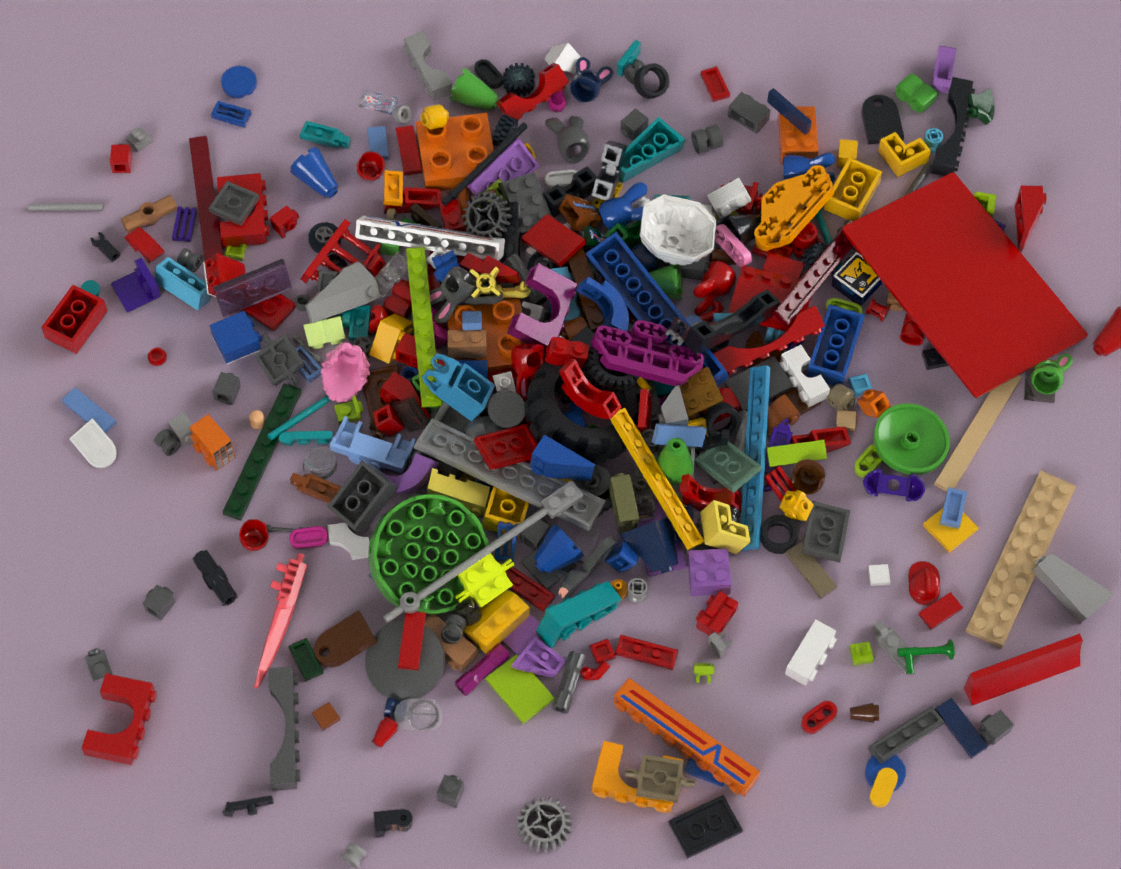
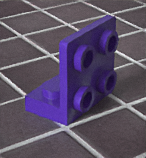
[111,258,161,312]

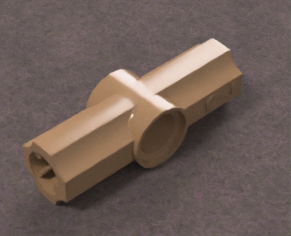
[121,195,177,233]

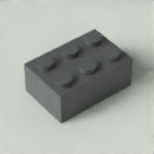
[327,460,399,533]

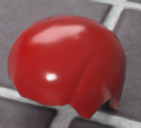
[356,151,385,181]
[369,304,388,334]
[239,519,269,551]

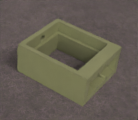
[609,473,639,533]

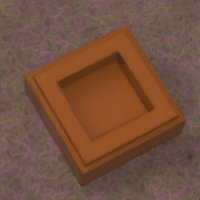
[312,702,340,731]

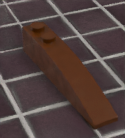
[566,233,604,333]

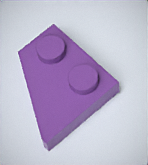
[511,637,566,678]

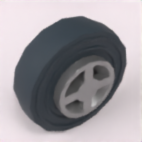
[308,222,341,254]

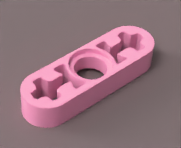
[714,224,752,267]

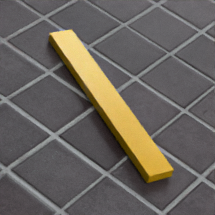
[610,408,704,550]

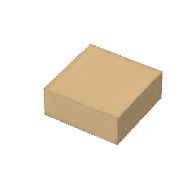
[836,410,856,432]

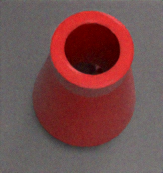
[371,716,399,748]

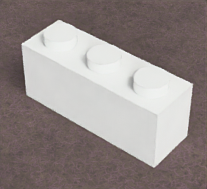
[785,619,837,686]

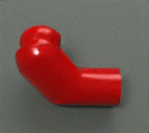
[700,301,724,322]

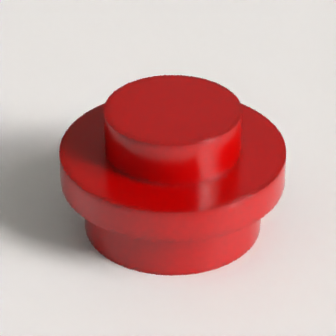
[148,347,167,366]

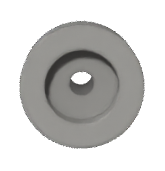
[393,105,412,123]

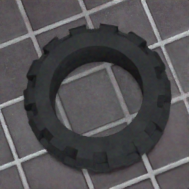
[524,362,640,464]

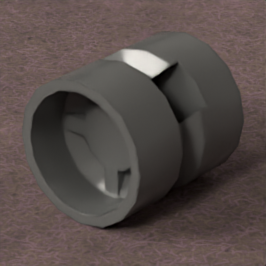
[691,124,723,154]

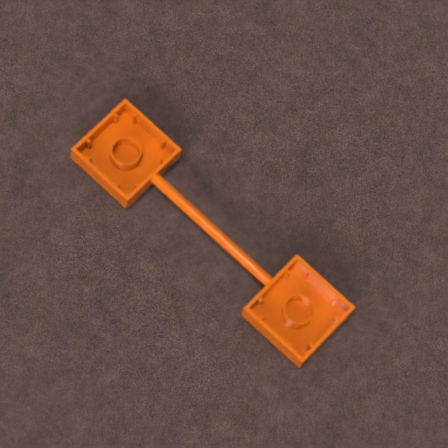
[416,112,527,372]

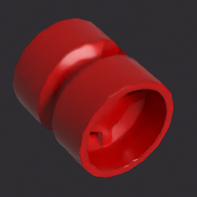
[899,313,925,346]

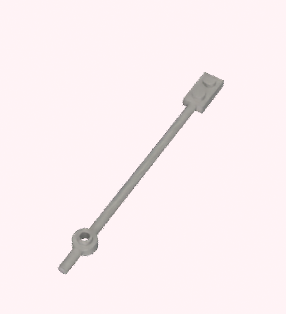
[383,480,584,623]

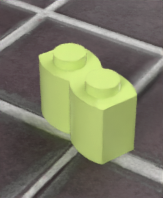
[303,316,345,349]

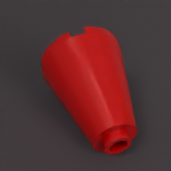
[1093,306,1121,356]

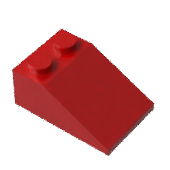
[1014,185,1047,252]

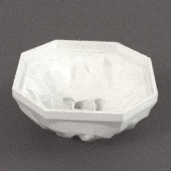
[640,194,716,266]

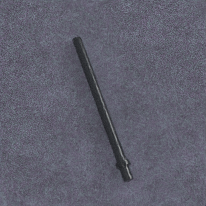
[441,122,528,206]

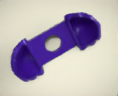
[863,469,925,502]

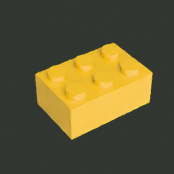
[824,157,882,222]

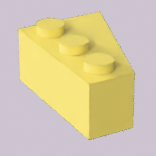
[427,468,490,516]

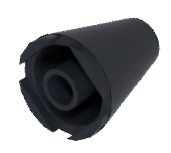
[717,213,761,248]

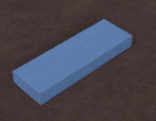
[62,387,116,434]
[651,424,707,447]

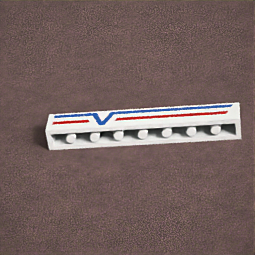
[355,216,505,261]

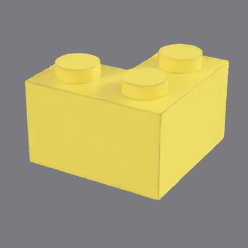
[700,500,750,554]

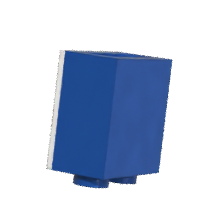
[209,311,262,365]

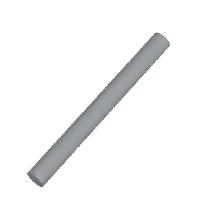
[29,203,103,211]

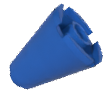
[290,147,338,198]

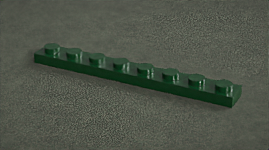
[223,383,302,521]

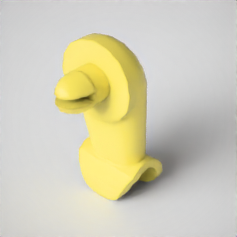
[493,281,531,298]

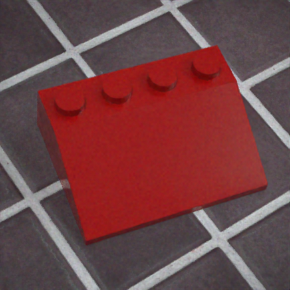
[728,266,812,331]

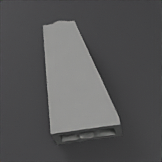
[1032,553,1114,624]

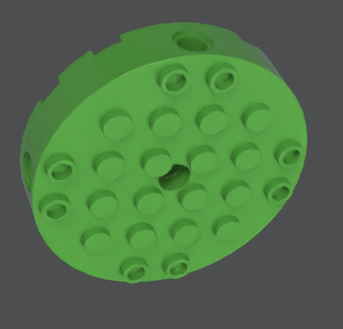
[368,494,489,616]

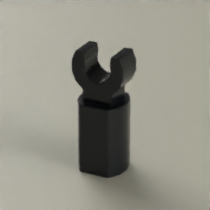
[90,232,120,262]

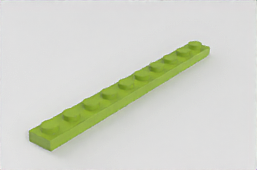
[406,247,441,407]

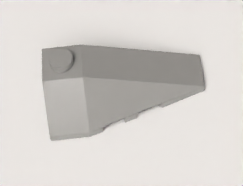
[305,262,381,323]

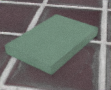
[694,441,762,493]

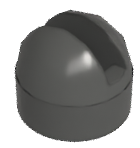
[295,295,310,311]

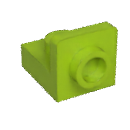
[334,395,364,425]

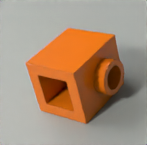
[857,389,891,418]

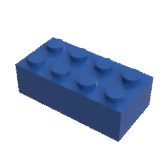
[806,304,865,386]

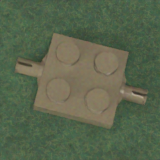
[625,754,696,803]

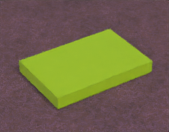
[485,654,554,724]

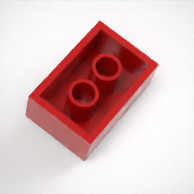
[41,285,108,354]

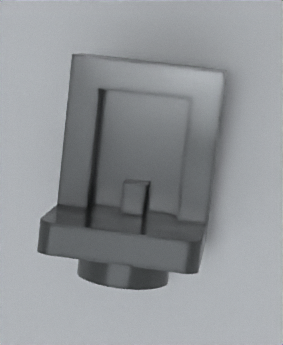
[85,648,113,681]

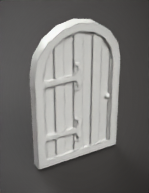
[69,418,117,469]

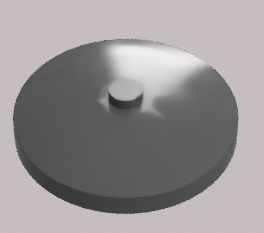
[365,620,445,701]

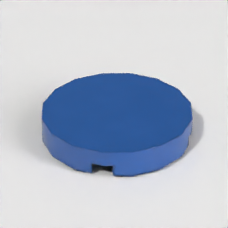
[221,66,257,98]
[865,755,906,792]

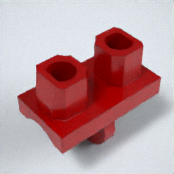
[736,182,764,214]

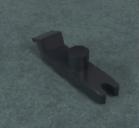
[695,430,730,452]
[223,796,273,817]

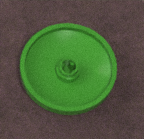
[873,403,950,475]

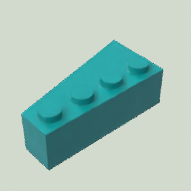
[618,117,686,183]

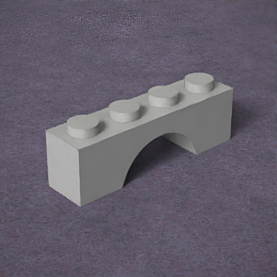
[403,31,453,101]

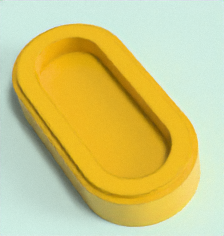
[869,768,898,808]

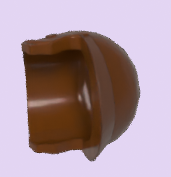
[792,459,826,495]

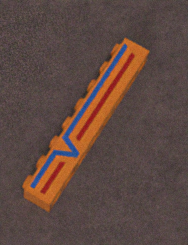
[614,678,760,797]

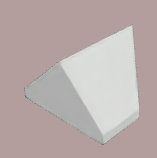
[544,43,580,75]

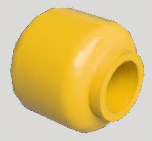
[420,104,449,130]

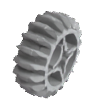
[516,796,572,853]

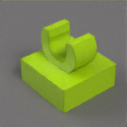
[849,641,874,666]
[693,663,714,683]

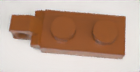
[290,472,341,504]

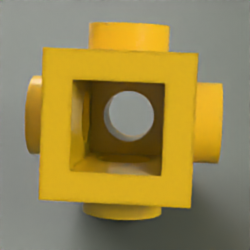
[779,490,814,521]

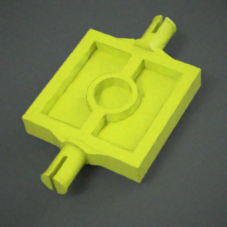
[455,553,514,608]

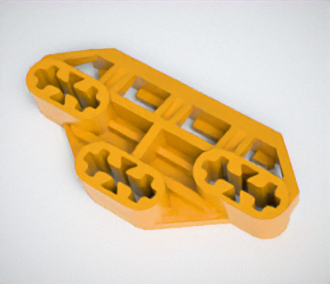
[754,165,834,251]

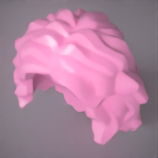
[321,342,370,403]

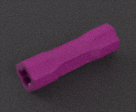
[455,643,510,696]

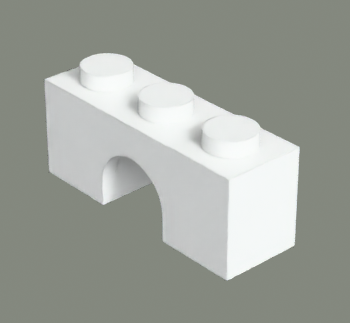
[779,345,830,407]

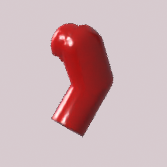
[580,661,610,681]

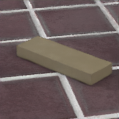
[785,542,837,599]

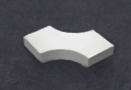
[327,522,370,560]

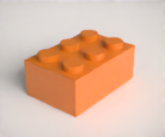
[777,106,818,164]

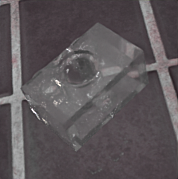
[375,252,408,297]

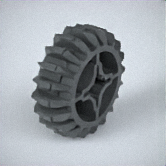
[462,191,512,238]

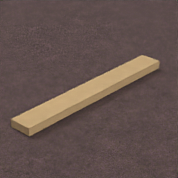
[934,375,1022,492]

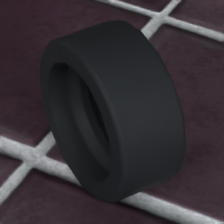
[634,63,669,99]
[703,402,741,439]
[760,515,798,554]

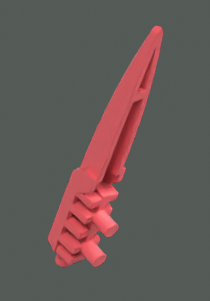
[254,553,307,688]

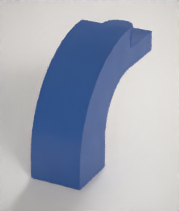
[576,277,629,331]

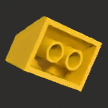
[463,590,530,654]

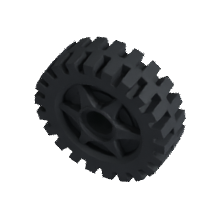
[583,346,641,394]

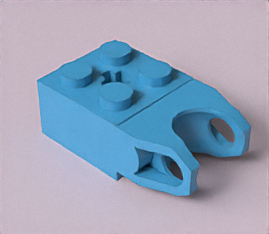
[422,353,495,421]

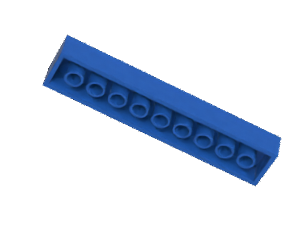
[586,232,729,386]

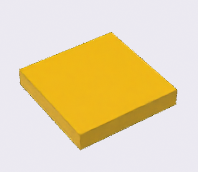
[923,508,979,553]

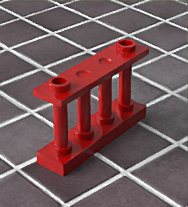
[300,219,381,284]

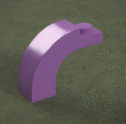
[931,45,957,93]
[382,453,439,494]

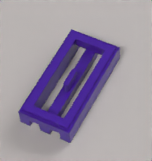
[172,206,197,242]

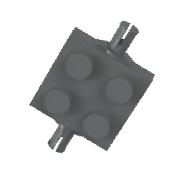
[255,333,306,387]

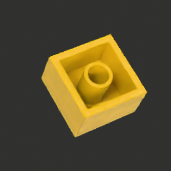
[482,486,529,539]

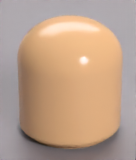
[249,410,265,429]

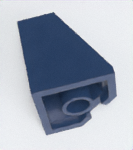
[621,518,679,574]

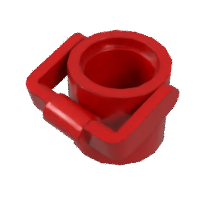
[789,222,821,259]

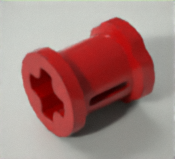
[866,299,890,322]

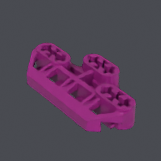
[590,320,704,387]

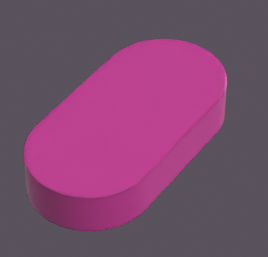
[547,90,566,112]
[289,526,329,549]

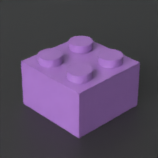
[687,549,732,596]

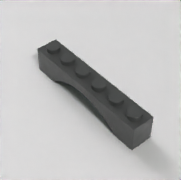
[268,667,300,790]

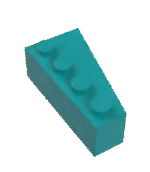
[536,581,622,649]

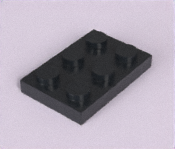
[483,202,521,258]

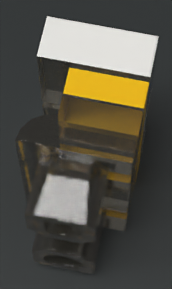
[631,478,655,522]

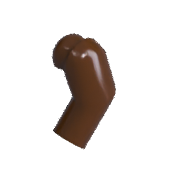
[369,420,384,439]

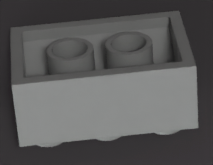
[658,385,688,426]

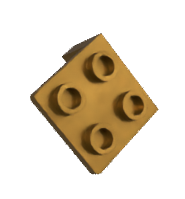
[680,367,723,420]

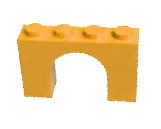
[591,741,683,813]

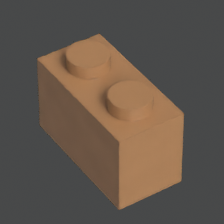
[448,330,487,358]

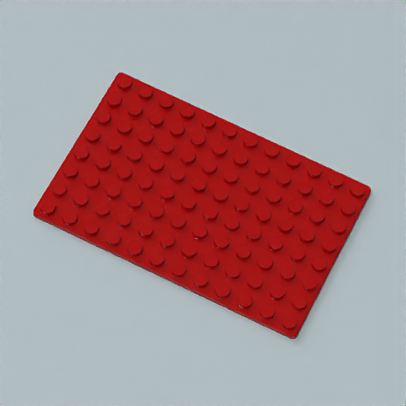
[842,173,1088,398]

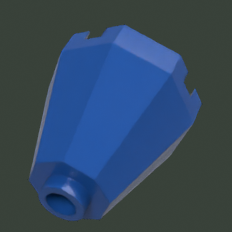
[534,524,584,574]

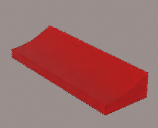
[964,633,1083,706]

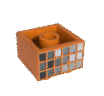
[189,414,236,471]

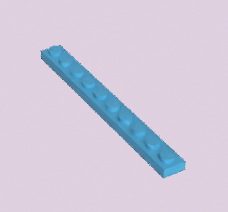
[740,365,771,551]

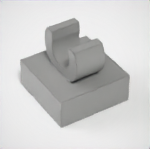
[126,127,152,152]
[707,632,732,659]

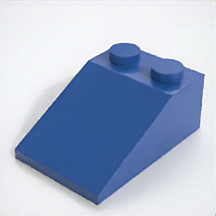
[530,435,595,481]

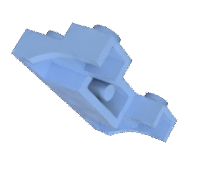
[330,416,416,474]

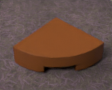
[745,330,764,348]

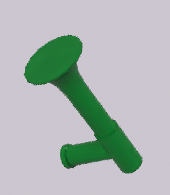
[897,639,955,675]

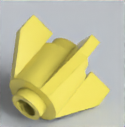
[469,267,501,298]

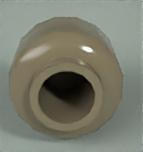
[827,383,855,411]

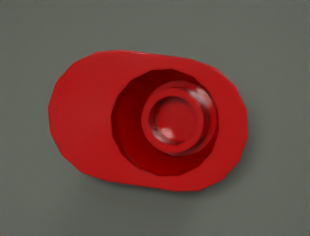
[908,561,940,605]

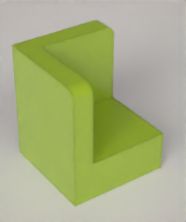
[974,191,997,217]

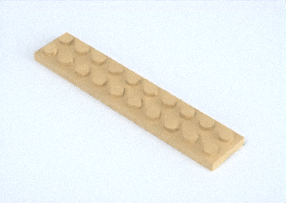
[965,470,1076,648]

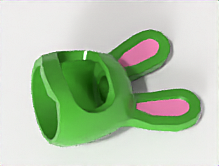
[1031,354,1073,395]

